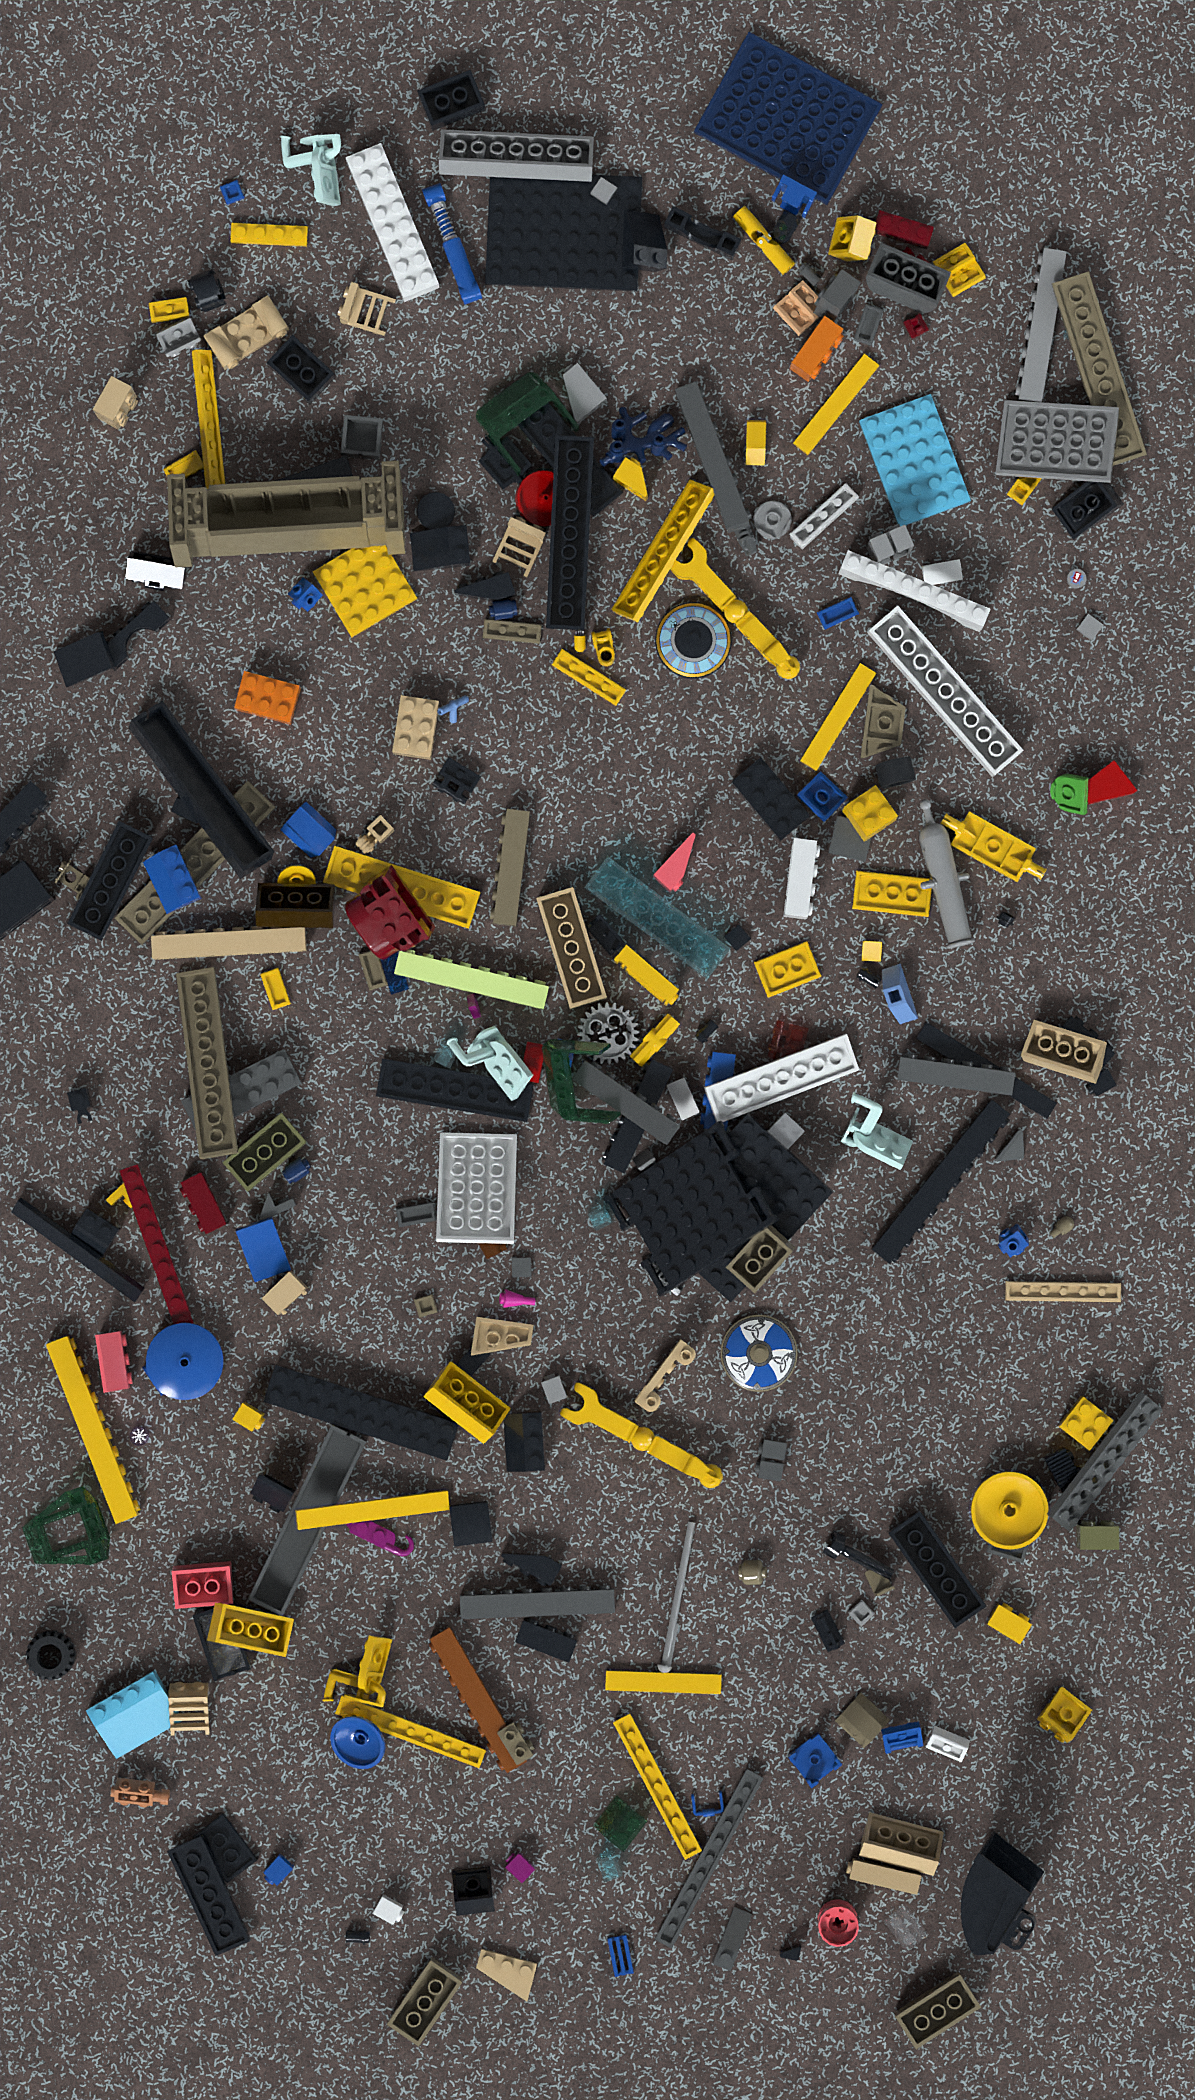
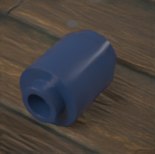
[489,599,517,620]
[282,1157,311,1184]

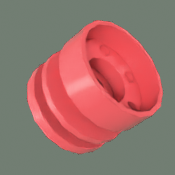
[817,1899,859,1947]

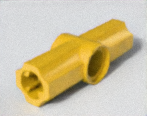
[630,1014,680,1067]

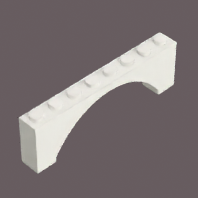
[839,550,990,632]

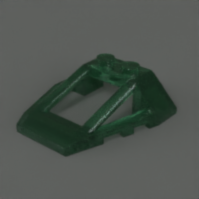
[22,1486,110,1565]

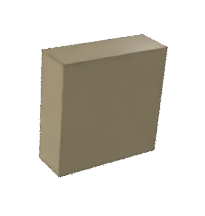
[414,1294,438,1318]

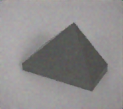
[995,1129,1024,1162]

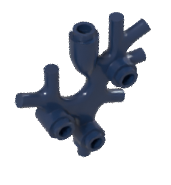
[600,407,687,466]

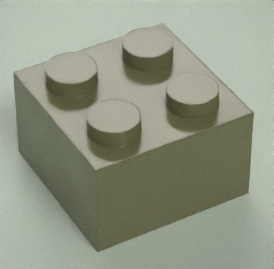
[1076,1520,1119,1550]

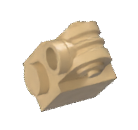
[356,815,395,854]

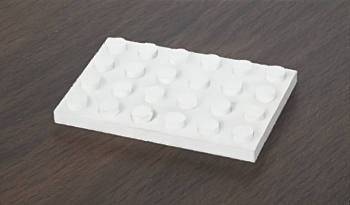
[436,1133,517,1244]

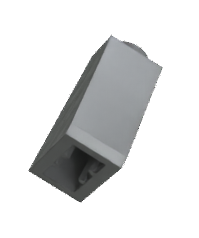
[563,363,607,425]

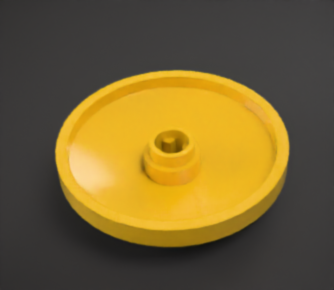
[971,1472,1049,1549]

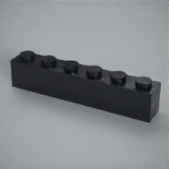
[602,1060,673,1174]

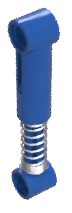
[422,183,482,305]

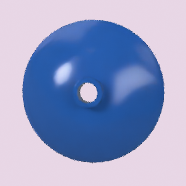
[330,1716,385,1769]

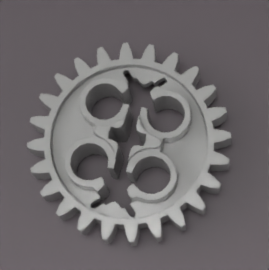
[577,1002,639,1065]

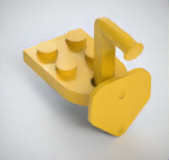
[322,1635,392,1707]

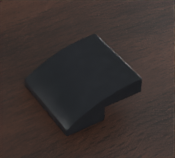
[449,1501,492,1547]

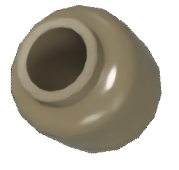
[738,1560,767,1585]

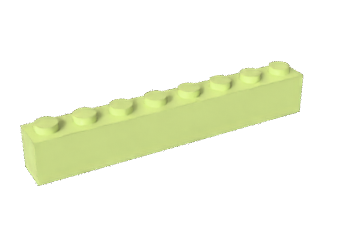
[394,949,549,1010]

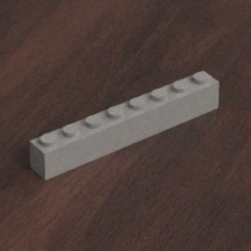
[1015,248,1067,402]

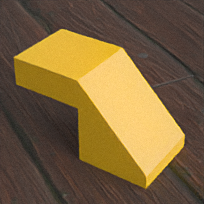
[745,420,766,465]

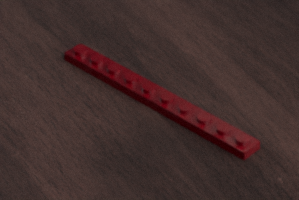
[119,1163,194,1324]

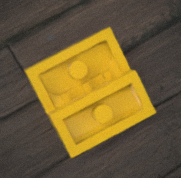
[933,243,986,297]

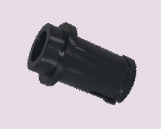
[856,967,882,989]
[695,1019,719,1044]
[346,1929,370,1945]

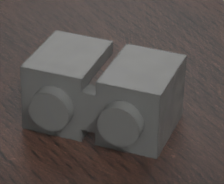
[755,1439,787,1481]

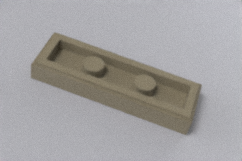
[483,619,542,644]

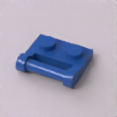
[881,1721,923,1754]

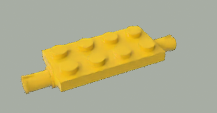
[940,811,1047,882]

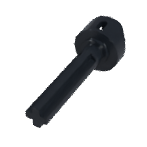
[822,1530,894,1580]

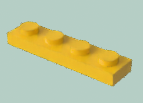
[230,223,308,247]

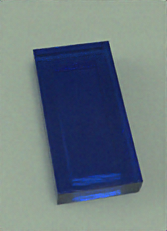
[380,953,409,995]

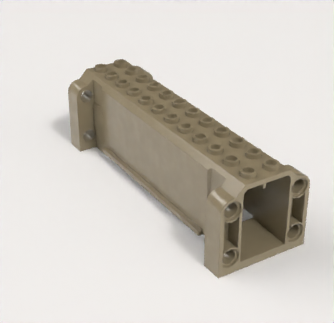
[167,461,405,568]

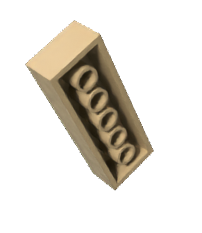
[536,887,607,1009]

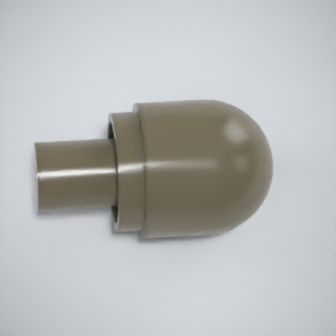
[1049,1216,1074,1238]

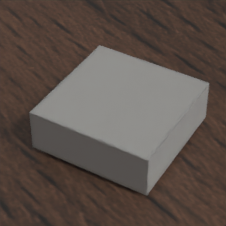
[591,177,617,205]
[1076,614,1103,641]
[848,1599,875,1627]

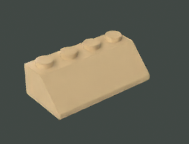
[1021,1020,1107,1084]
[859,1812,944,1876]

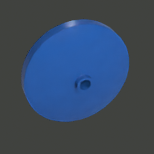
[146,1322,223,1400]

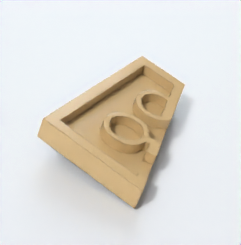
[471,1317,534,1356]
[476,1948,537,2001]

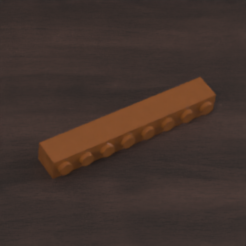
[429,1626,527,1773]

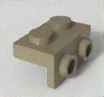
[497,1720,535,1765]

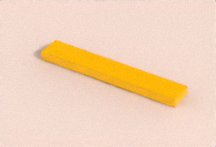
[793,354,879,455]
[800,663,876,771]
[605,1670,722,1694]

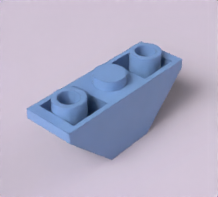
[882,964,918,1024]

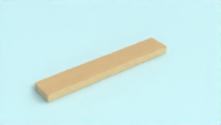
[1005,1281,1121,1302]

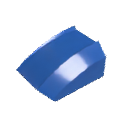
[280,802,336,858]

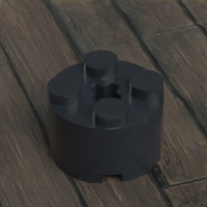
[188,268,227,313]

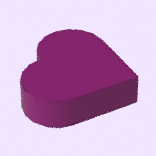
[467,993,481,1019]

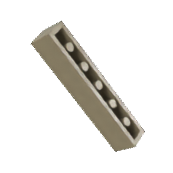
[490,809,530,927]

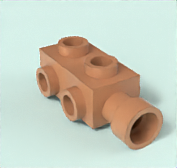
[111,1778,170,1808]

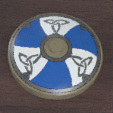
[721,1315,797,1392]

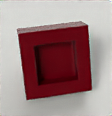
[903,313,929,340]

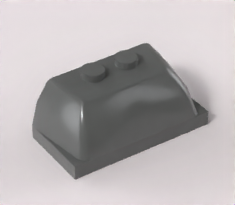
[866,243,951,313]

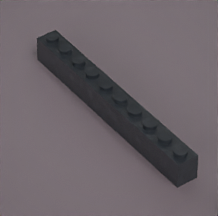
[871,1100,1010,1264]

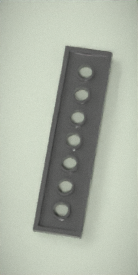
[1047,1391,1163,1532]

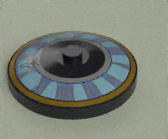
[655,602,732,679]

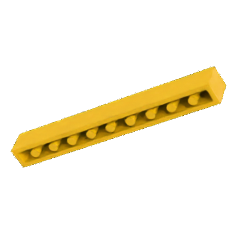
[46,1336,140,1524]

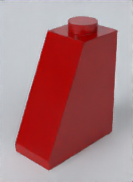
[1087,761,1138,805]

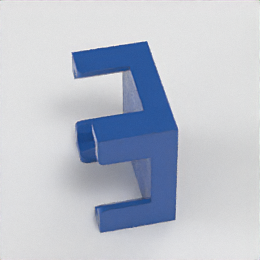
[787,1732,842,1788]

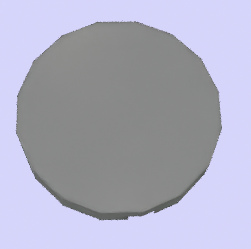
[753,500,792,539]

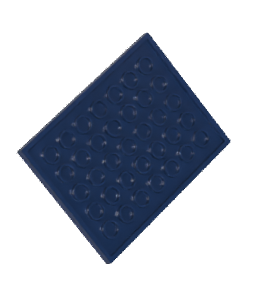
[694,32,883,205]

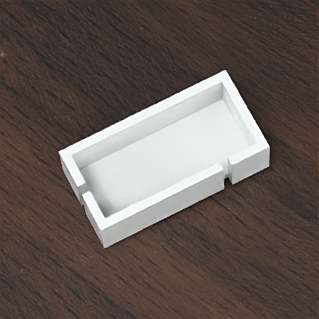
[783,838,820,919]

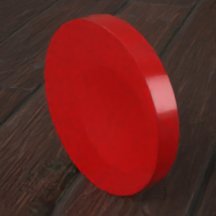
[515,471,554,527]

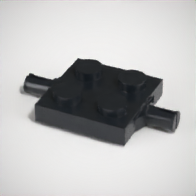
[478,436,532,491]

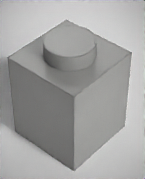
[541,1373,567,1404]

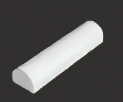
[789,483,859,549]

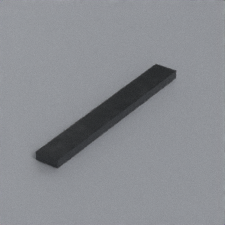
[916,1022,1057,1119]
[11,1198,145,1302]

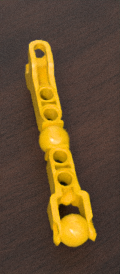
[670,538,800,679]
[560,1382,723,1488]

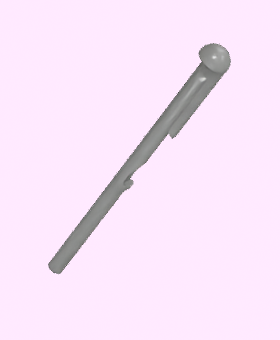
[657,1521,695,1673]

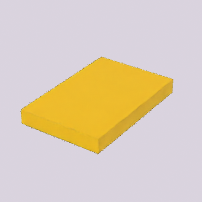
[754,941,821,998]

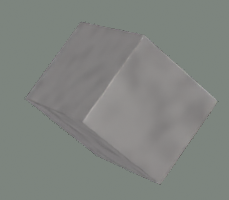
[768,1113,805,1149]

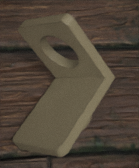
[865,1570,895,1596]

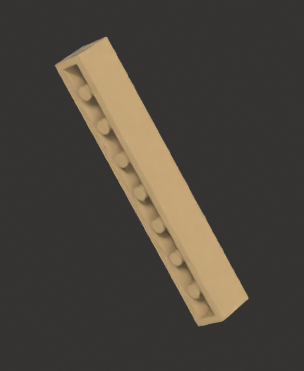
[151,926,307,960]

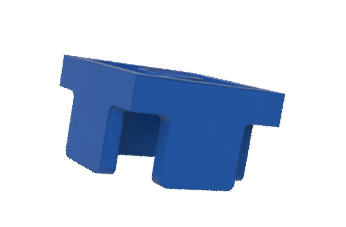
[772,175,817,218]

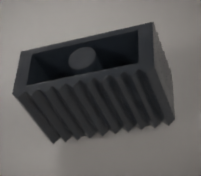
[1043,1447,1081,1492]

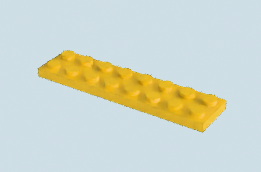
[611,480,714,623]
[323,846,481,929]

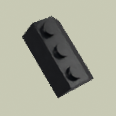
[504,1412,545,1472]

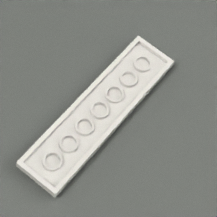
[704,1034,859,1122]

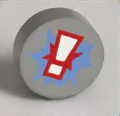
[1067,569,1086,589]

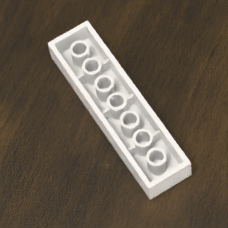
[346,143,439,302]

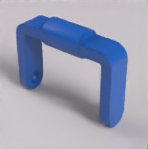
[691,1791,724,1817]

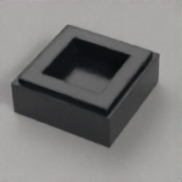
[724,925,751,951]

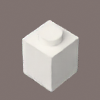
[373,1894,404,1925]

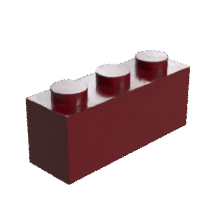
[875,210,934,249]
[179,1172,228,1234]

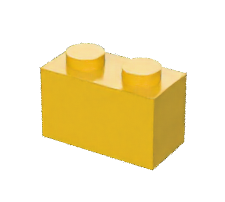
[232,1402,265,1432]
[986,1602,1032,1644]

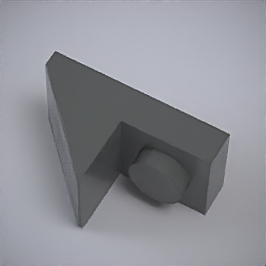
[259,1193,297,1220]

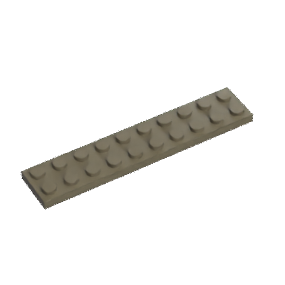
[1051,271,1147,466]
[115,781,276,945]
[176,967,238,1159]

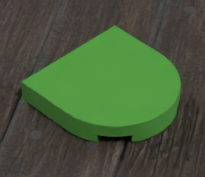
[1050,774,1088,815]

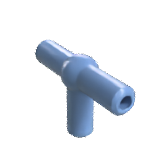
[438,695,469,723]

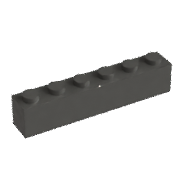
[897,1053,1015,1096]
[572,1061,680,1145]

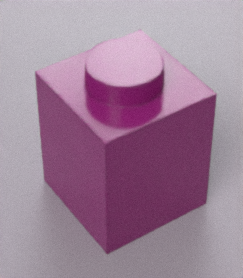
[505,1851,536,1883]

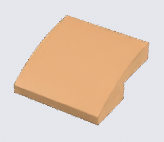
[773,280,819,336]

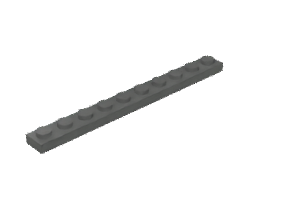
[655,1768,764,1949]

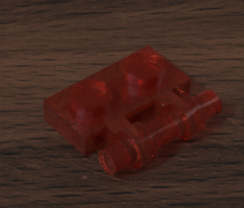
[767,1020,809,1059]

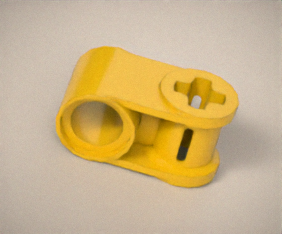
[591,628,615,667]

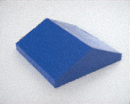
[797,771,848,822]

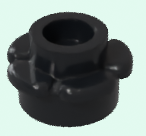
[997,911,1015,928]

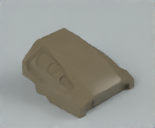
[835,1692,890,1748]

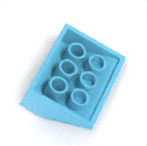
[86,1670,181,1759]

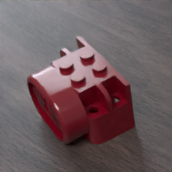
[345,865,435,960]

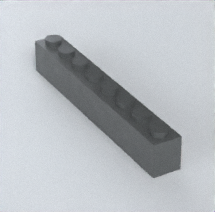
[675,381,752,533]
[460,1585,615,1619]

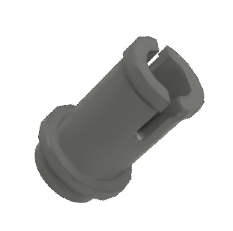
[798,262,822,286]

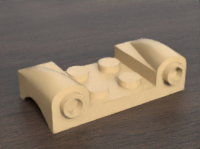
[203,295,289,370]
[635,1339,696,1412]

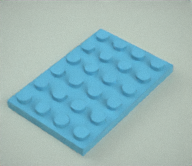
[859,394,971,526]

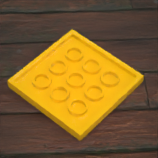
[313,545,417,638]

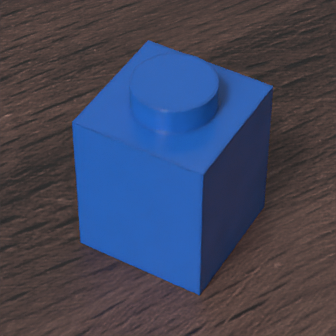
[263,1854,294,1886]

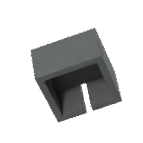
[813,269,861,322]
[341,415,383,460]

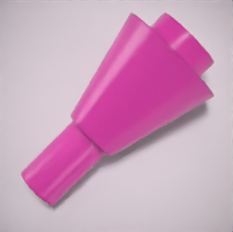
[499,1289,535,1308]

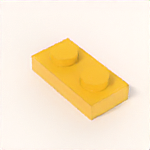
[149,297,190,323]

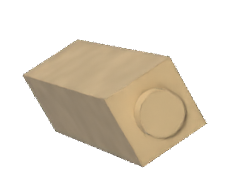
[846,1858,921,1895]

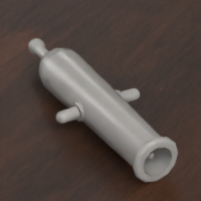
[919,799,976,949]

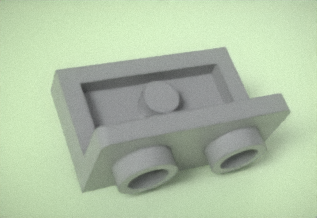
[155,316,201,357]

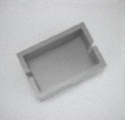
[866,524,914,565]

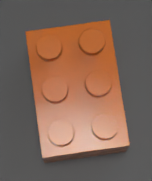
[790,316,844,382]
[234,671,301,725]

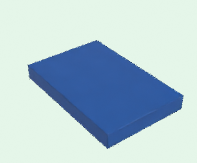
[235,1217,291,1282]

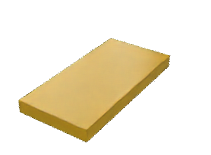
[852,871,932,917]

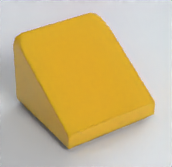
[861,941,882,962]

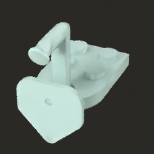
[280,134,341,206]
[447,1026,533,1101]
[840,1092,913,1170]

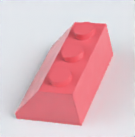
[95,1331,133,1393]
[172,1561,233,1609]

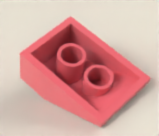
[653,833,695,892]

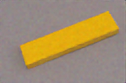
[552,649,626,706]

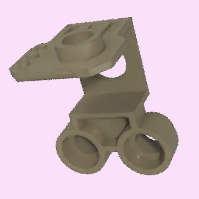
[54,860,88,900]

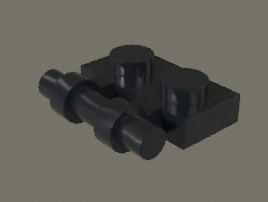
[432,757,481,805]

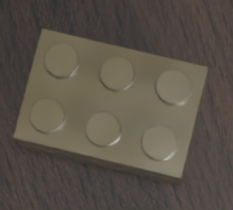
[726,1225,796,1293]

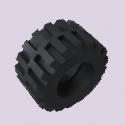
[25,1630,76,1681]

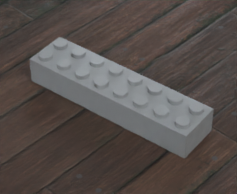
[439,129,594,182]

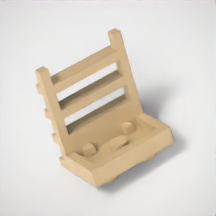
[338,282,396,336]
[492,516,546,577]
[168,1682,210,1736]

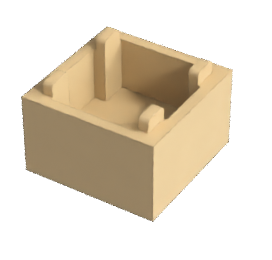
[262,1271,308,1315]

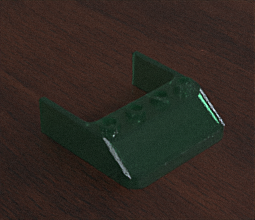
[476,372,579,476]
[542,1039,621,1124]

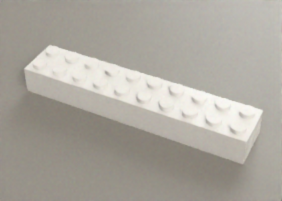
[868,606,1024,777]

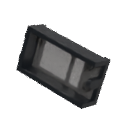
[192,1604,252,1682]

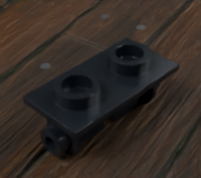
[811,1609,845,1652]

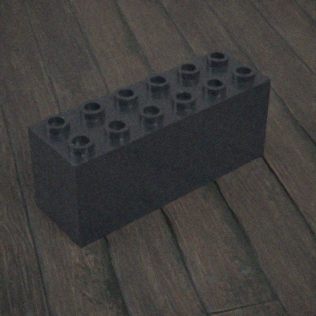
[0,860,55,941]

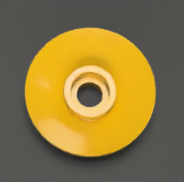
[277,865,316,884]

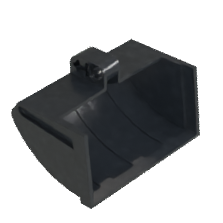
[961,1831,1045,1956]

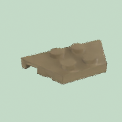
[860,685,906,758]

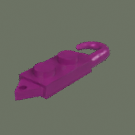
[346,1521,414,1557]

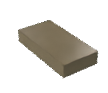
[358,950,388,991]

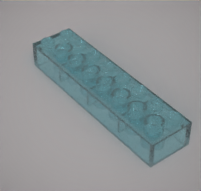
[585,856,731,980]

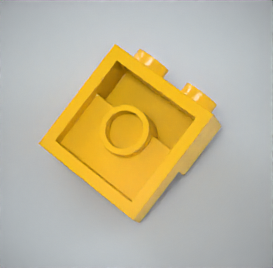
[1037,1687,1092,1743]

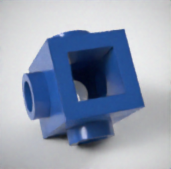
[288,577,323,612]
[998,1224,1029,1258]

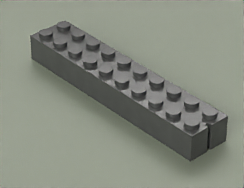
[248,1424,367,1616]

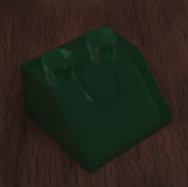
[593,1795,647,1852]

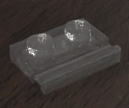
[883,1904,929,1952]

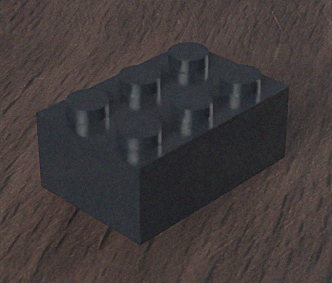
[417,70,485,131]
[267,335,336,405]

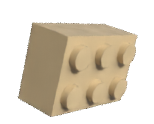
[93,376,138,430]
[392,695,439,760]

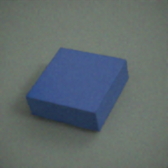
[220,180,244,205]

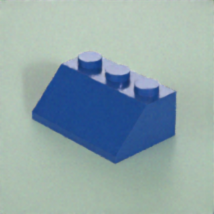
[143,845,202,914]

